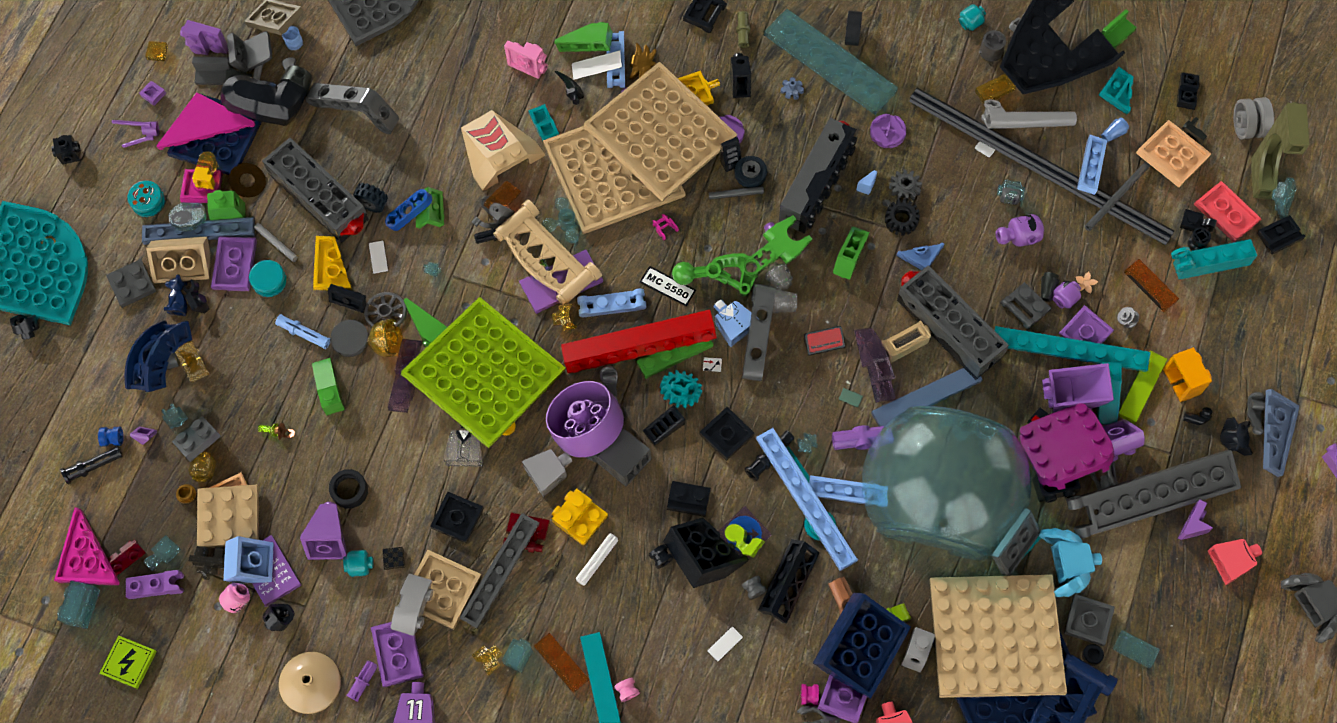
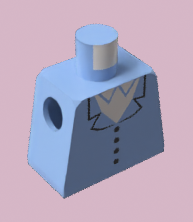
[714,300,759,347]

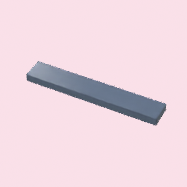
[142,217,255,245]
[871,368,983,427]

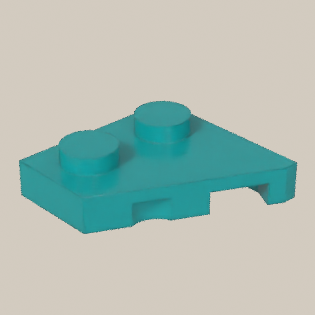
[1099,67,1133,115]

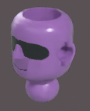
[996,214,1044,247]

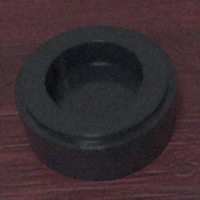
[1082,644,1104,666]

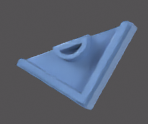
[896,243,944,270]

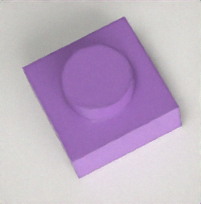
[139,81,166,106]

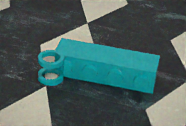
[1171,239,1257,280]

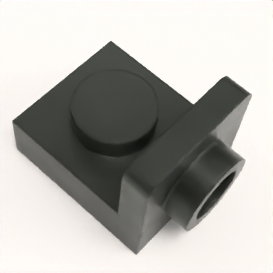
[1182,117,1207,146]

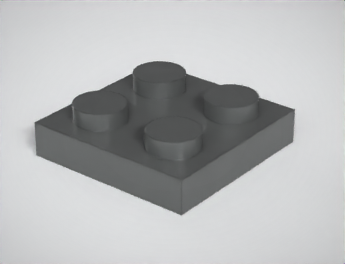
[106,259,157,308]
[172,416,221,462]
[1064,594,1115,647]

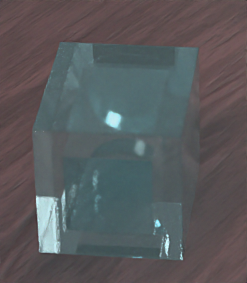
[502,638,533,673]

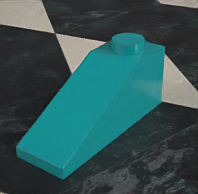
[1097,362,1122,425]

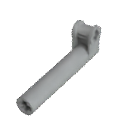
[981,99,1077,129]

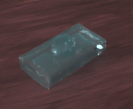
[1113,630,1160,668]

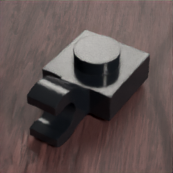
[1180,209,1217,232]
[183,279,210,314]

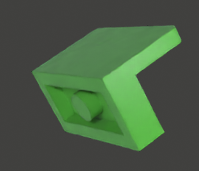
[1101,9,1137,49]
[415,187,444,229]

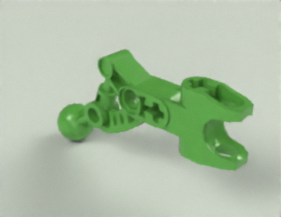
[672,215,813,296]

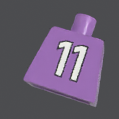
[393,682,435,723]

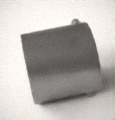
[979,30,1006,62]

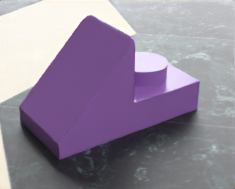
[1178,500,1213,540]

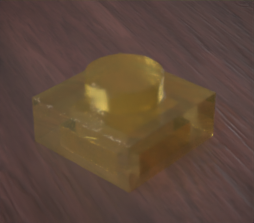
[145,41,168,61]

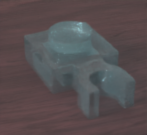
[161,403,188,429]

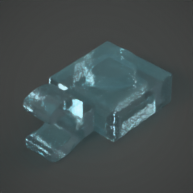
[144,535,181,571]

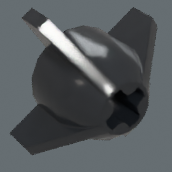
[1220,417,1253,456]

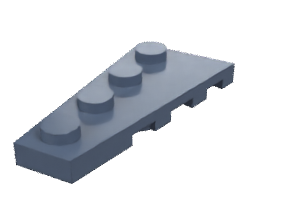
[1263,389,1300,477]

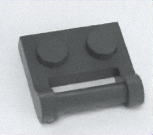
[1000,282,1051,330]

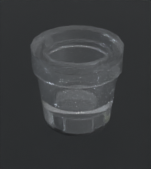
[772,289,797,313]

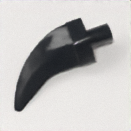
[555,71,584,105]

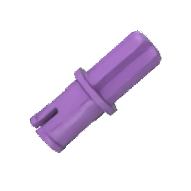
[346,661,377,702]

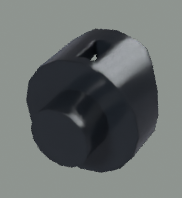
[10,314,40,340]
[263,604,295,631]

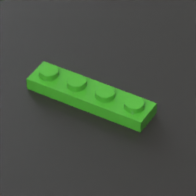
[637,340,713,379]

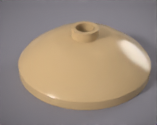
[279,652,341,714]

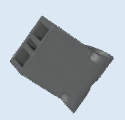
[585,428,652,487]

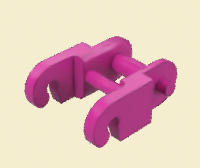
[652,214,679,240]

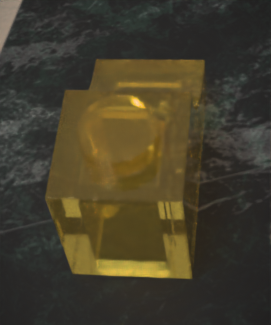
[175,339,209,383]

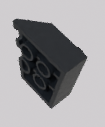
[663,518,749,588]

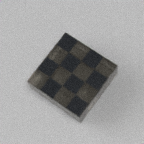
[383,547,405,570]

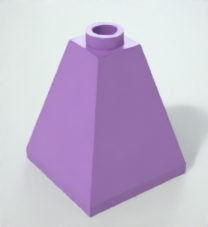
[300,502,347,560]

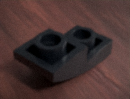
[1176,72,1199,110]

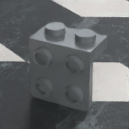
[227,31,272,73]

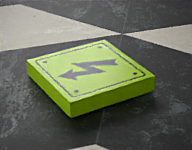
[99,636,157,689]

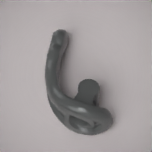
[600,366,618,401]
[1247,392,1265,435]

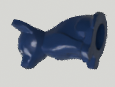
[164,275,188,316]

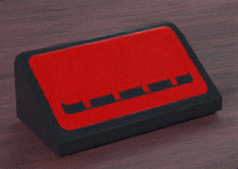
[803,326,845,356]

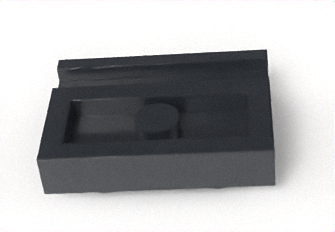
[1257,215,1306,255]
[667,481,711,517]

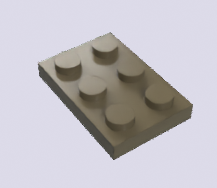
[244,0,304,35]

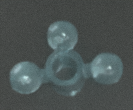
[542,197,580,244]

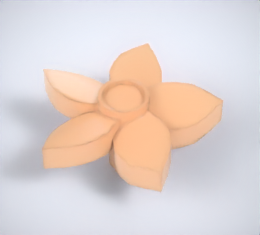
[1076,271,1098,294]

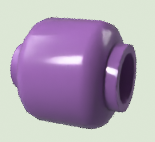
[1053,280,1081,308]

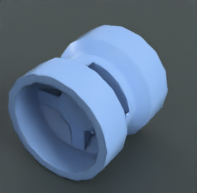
[282,26,303,50]

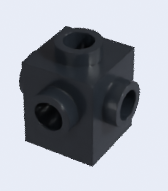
[51,135,81,165]

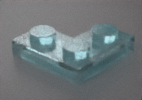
[1272,177,1297,218]

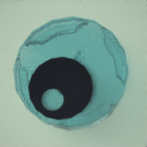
[168,203,207,231]

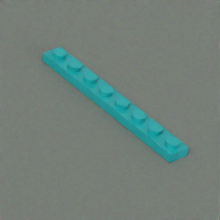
[994,326,1150,372]

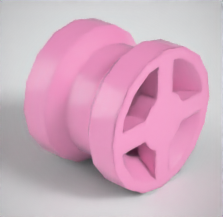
[615,678,640,702]

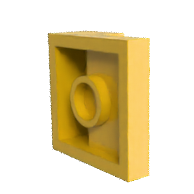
[552,488,608,546]

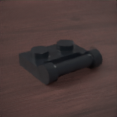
[683,0,727,33]

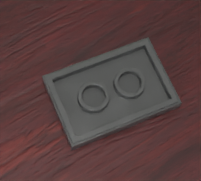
[992,508,1040,576]

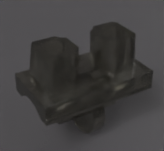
[188,546,225,580]

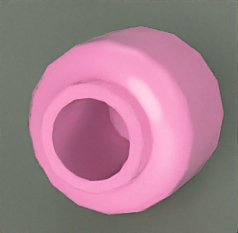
[219,583,250,613]

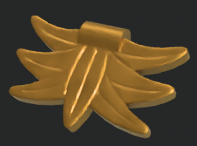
[629,43,657,80]

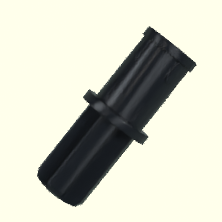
[474,227,498,244]

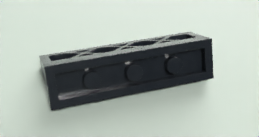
[758,539,819,624]

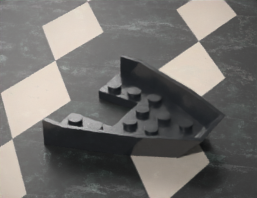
[1000,0,1125,95]

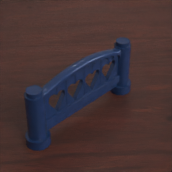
[1030,654,1118,723]

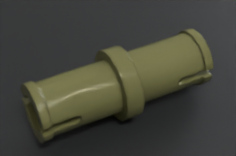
[736,11,750,48]

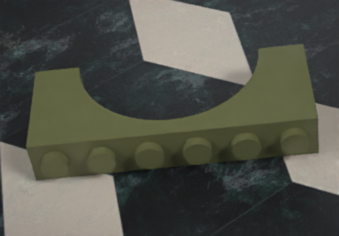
[1251,102,1309,199]

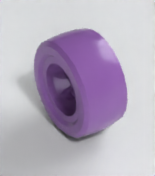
[546,381,624,457]

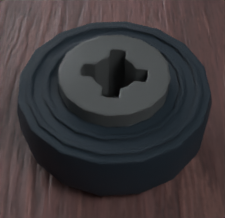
[734,156,767,188]

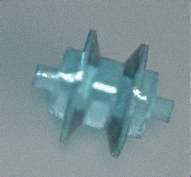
[797,433,818,454]

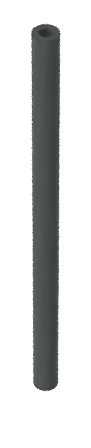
[1085,161,1151,231]

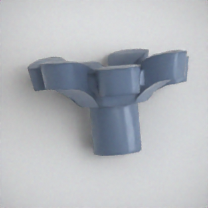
[780,77,804,100]

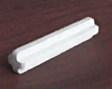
[576,533,618,586]

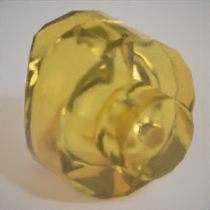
[552,303,577,331]
[472,645,503,676]

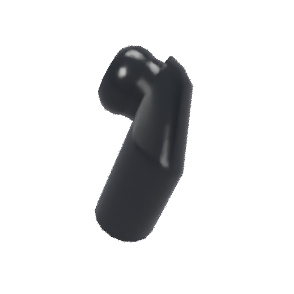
[1183,407,1213,425]

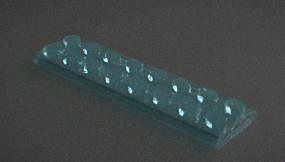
[764,9,898,115]

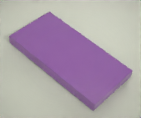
[519,250,603,314]

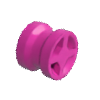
[801,684,819,705]

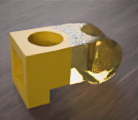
[192,151,218,190]

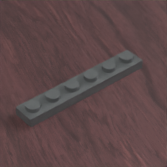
[460,513,540,629]

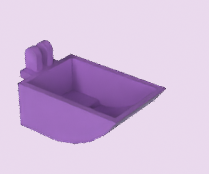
[1042,363,1114,413]

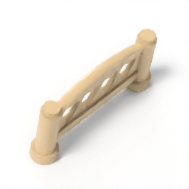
[493,199,602,305]

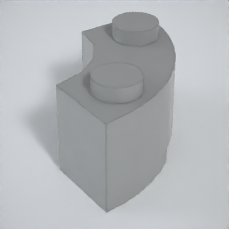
[391,573,434,636]

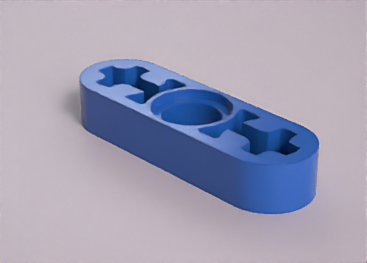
[385,189,432,231]

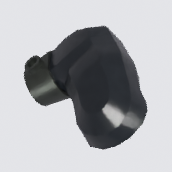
[220,65,312,126]

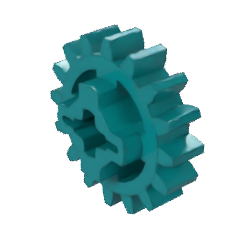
[660,370,702,408]

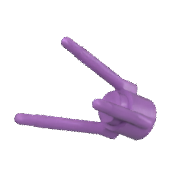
[111,120,159,148]

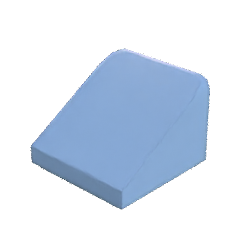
[856,170,877,195]

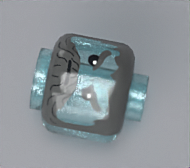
[996,179,1025,205]

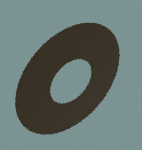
[228,163,266,198]

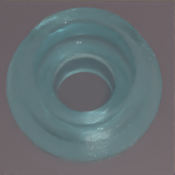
[423,262,442,277]

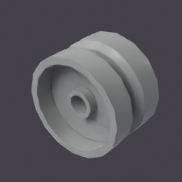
[1233,97,1274,140]

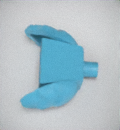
[1039,528,1102,597]

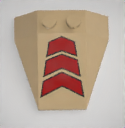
[461,110,545,191]

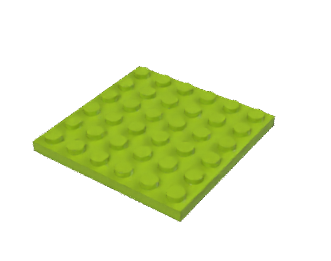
[401,297,566,448]

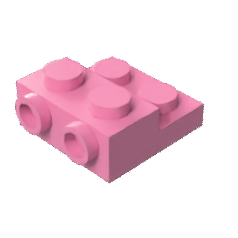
[504,41,548,79]

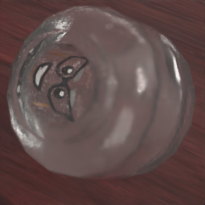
[765,262,793,291]

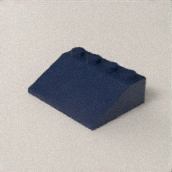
[813,593,911,698]

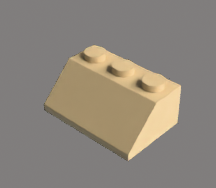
[146,237,210,283]

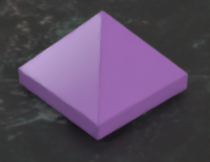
[130,427,157,445]

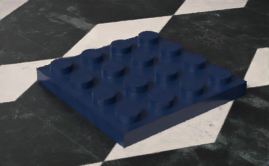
[167,93,262,175]

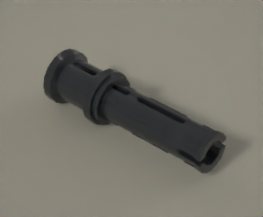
[744,430,795,481]
[60,446,123,485]

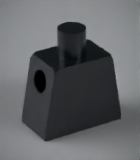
[730,53,751,98]

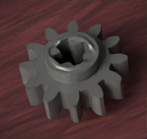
[889,169,922,202]

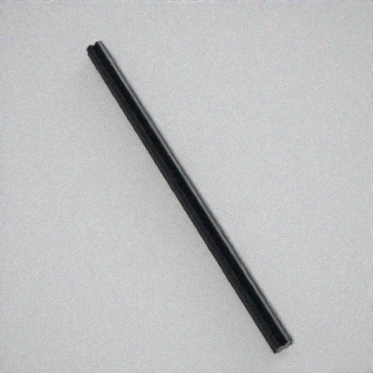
[909,87,1174,245]

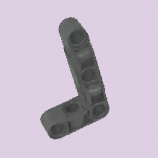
[305,83,399,134]
[742,284,775,381]

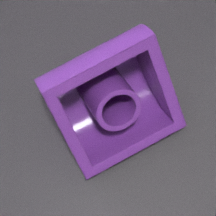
[1103,419,1145,461]

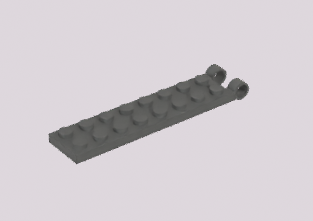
[1066,450,1241,538]

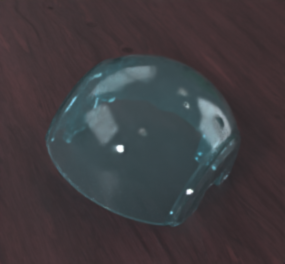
[862,406,1032,560]

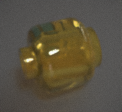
[188,452,217,482]

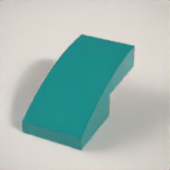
[528,104,559,142]

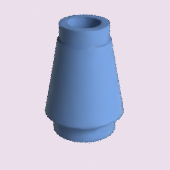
[1101,117,1129,143]

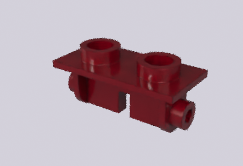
[108,539,146,576]

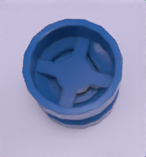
[98,427,124,447]

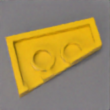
[313,236,351,290]

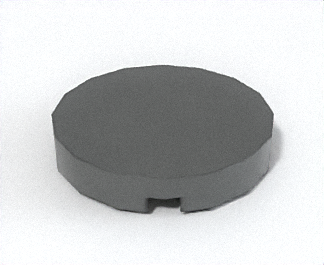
[330,320,369,357]

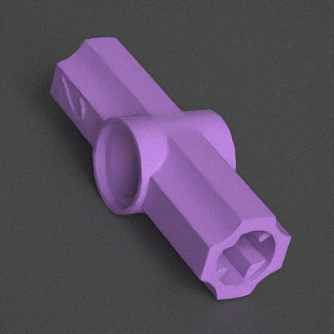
[832,425,893,450]

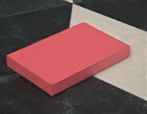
[1194,181,1262,243]

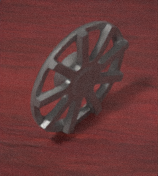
[364,292,407,332]

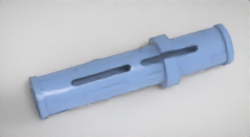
[275,314,331,349]

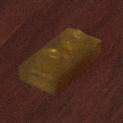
[975,74,1016,104]

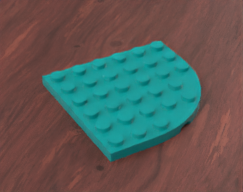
[0,201,88,326]

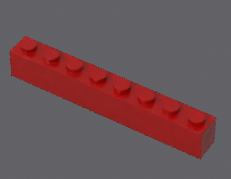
[561,309,717,374]

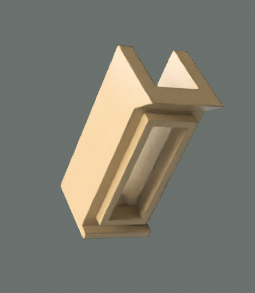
[880,321,931,363]

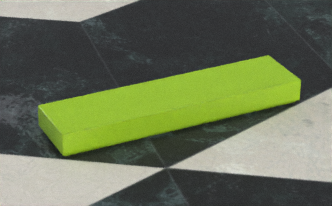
[1118,350,1167,424]

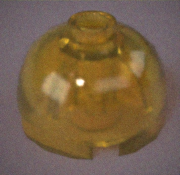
[367,319,403,357]

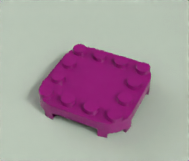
[1020,403,1115,490]

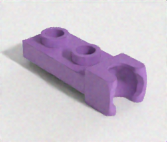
[126,570,184,599]

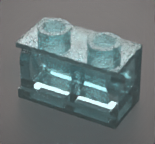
[57,581,100,629]

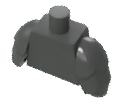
[1281,573,1337,643]

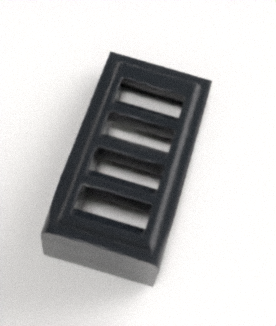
[720,137,741,172]
[643,405,685,446]

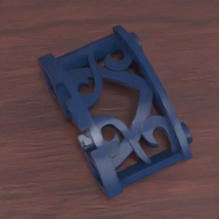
[124,320,192,392]

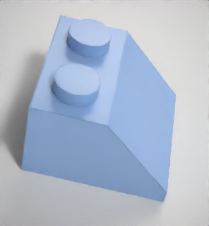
[223,536,274,584]

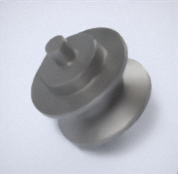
[1117,307,1139,328]

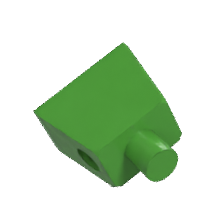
[207,190,246,220]

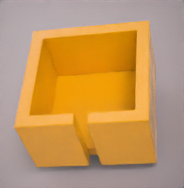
[1163,347,1212,403]

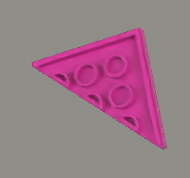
[156,92,255,150]
[54,507,120,585]

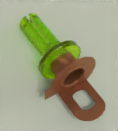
[258,423,295,440]

